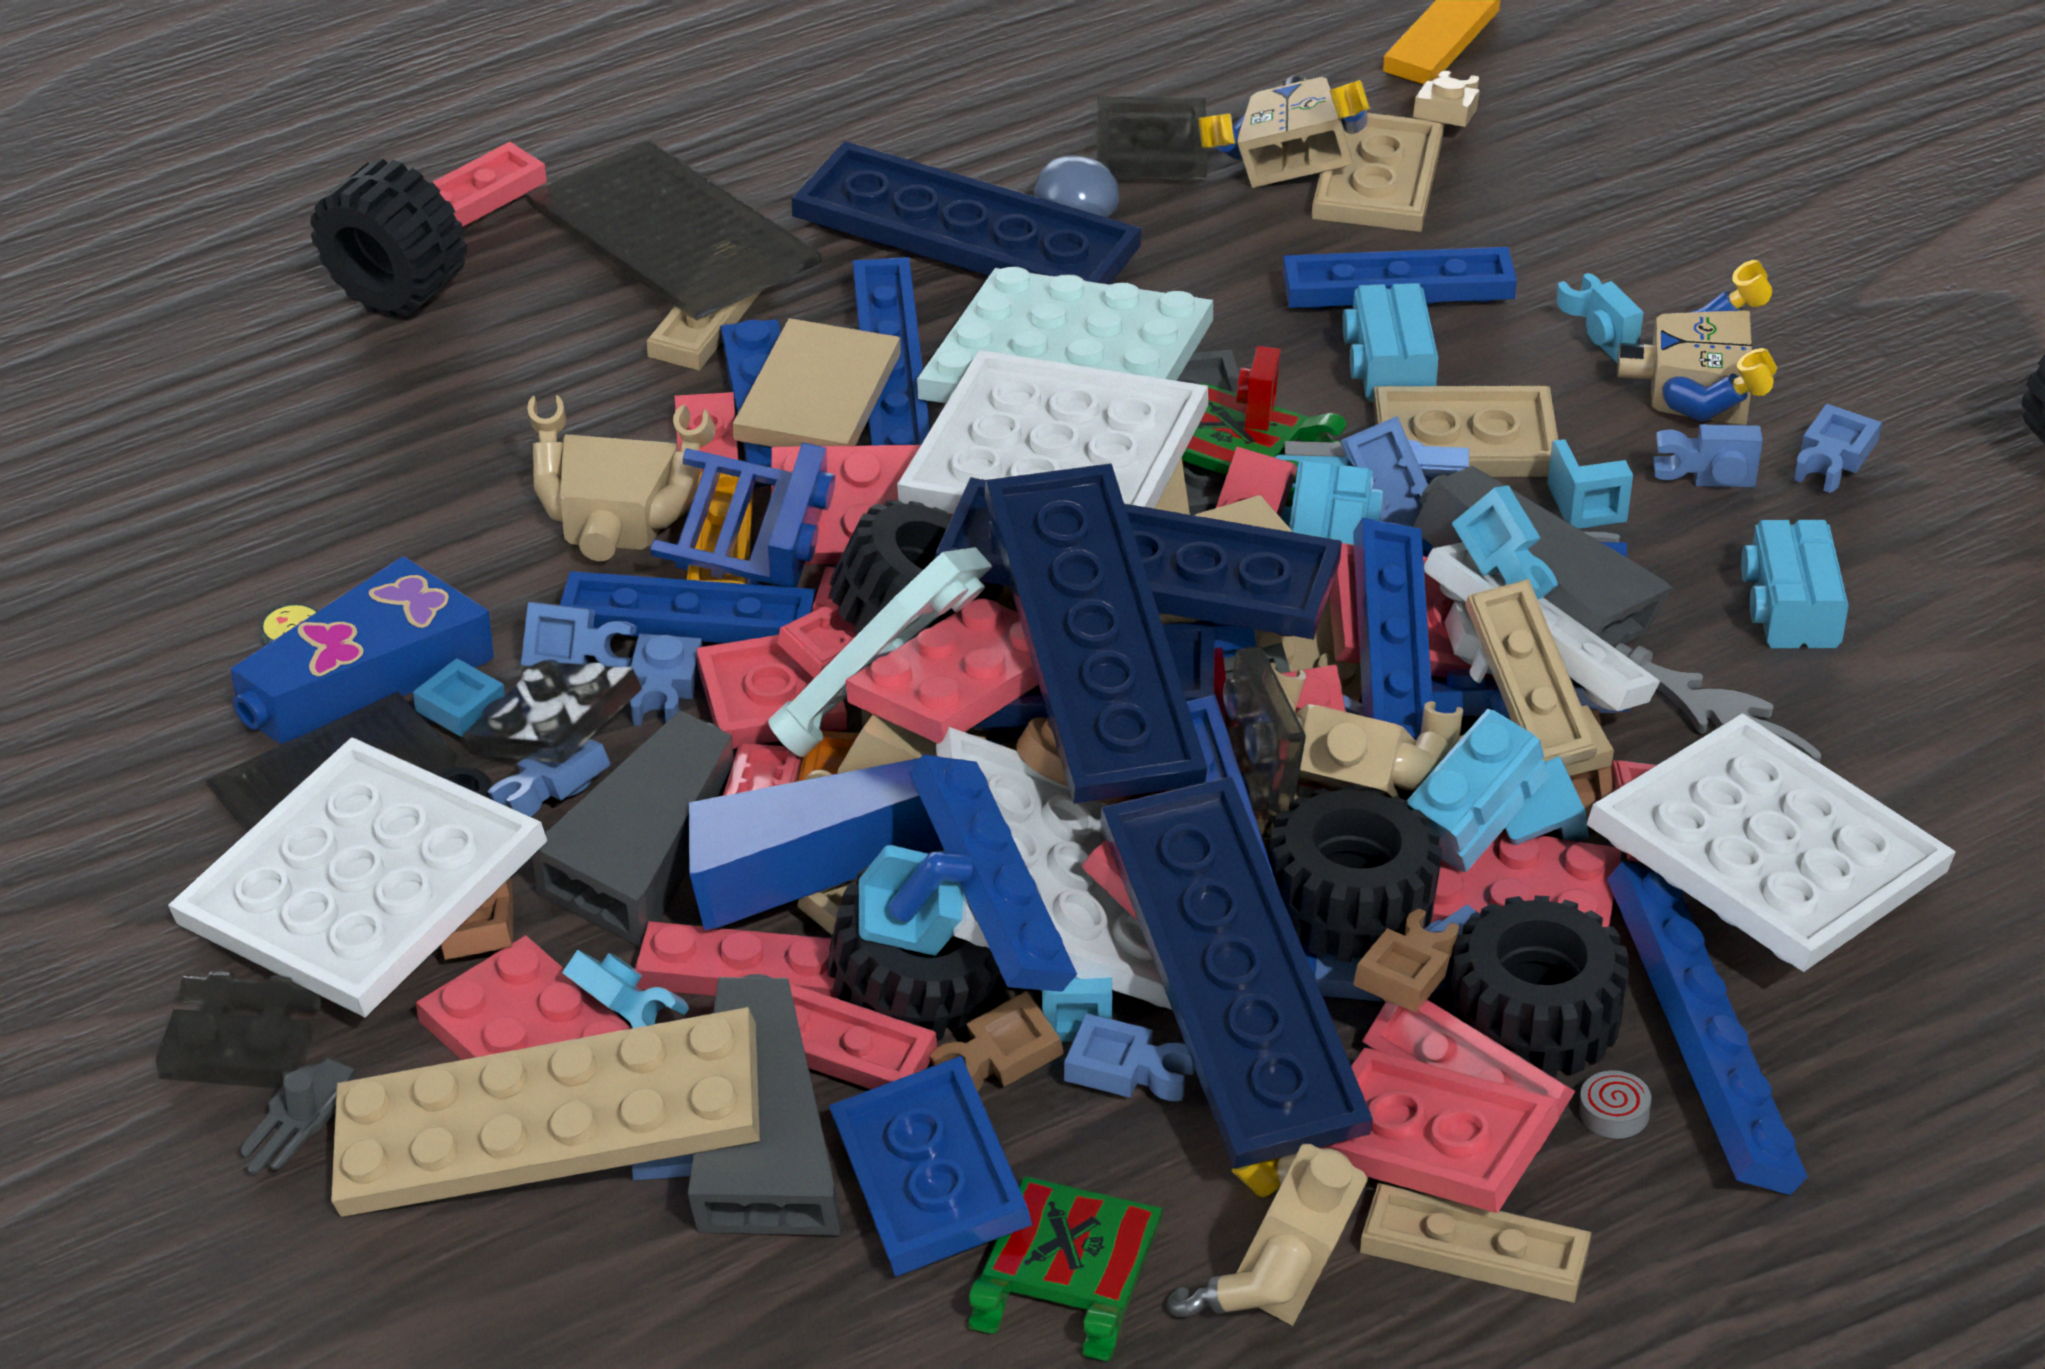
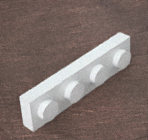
[1424,542,1660,711]

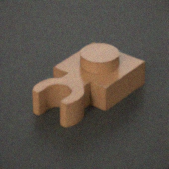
[1353,908,1459,1013]
[930,991,1064,1092]

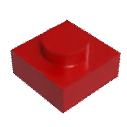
[1236,346,1281,431]

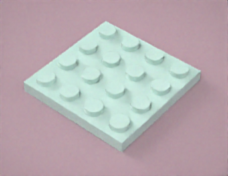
[917,267,1213,403]

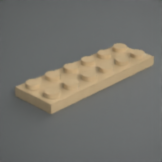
[331,1007,760,1217]

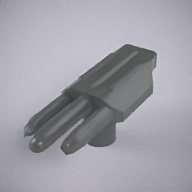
[241,1057,356,1174]

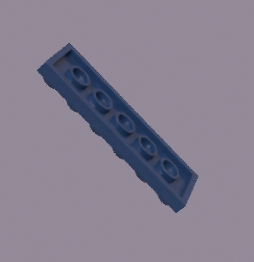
[792,141,1141,285]
[984,463,1208,804]
[935,477,1342,640]
[1100,777,1373,1169]

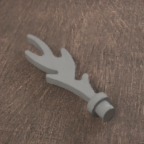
[1615,643,1821,763]

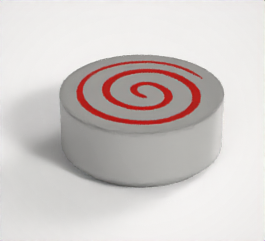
[1579,1071,1651,1139]

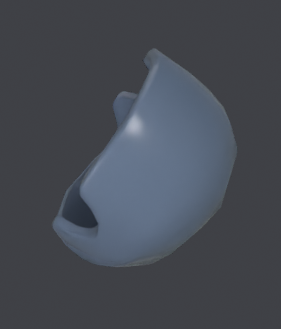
[1032,155,1119,218]

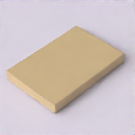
[1312,113,1444,232]
[733,318,901,447]
[1373,386,1558,477]

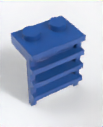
[650,442,836,588]

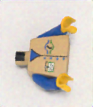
[1198,76,1370,188]
[1617,260,1777,425]

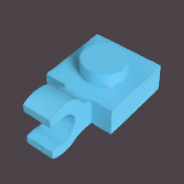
[1556,273,1644,363]
[1452,485,1558,600]
[562,950,689,1028]

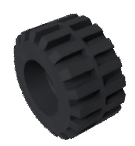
[310,159,467,317]
[830,500,1004,636]
[1268,786,1442,962]
[827,866,1000,1040]
[1448,895,1629,1078]

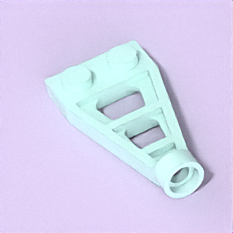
[768,547,993,757]

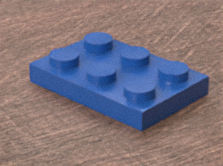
[829,1056,1032,1277]

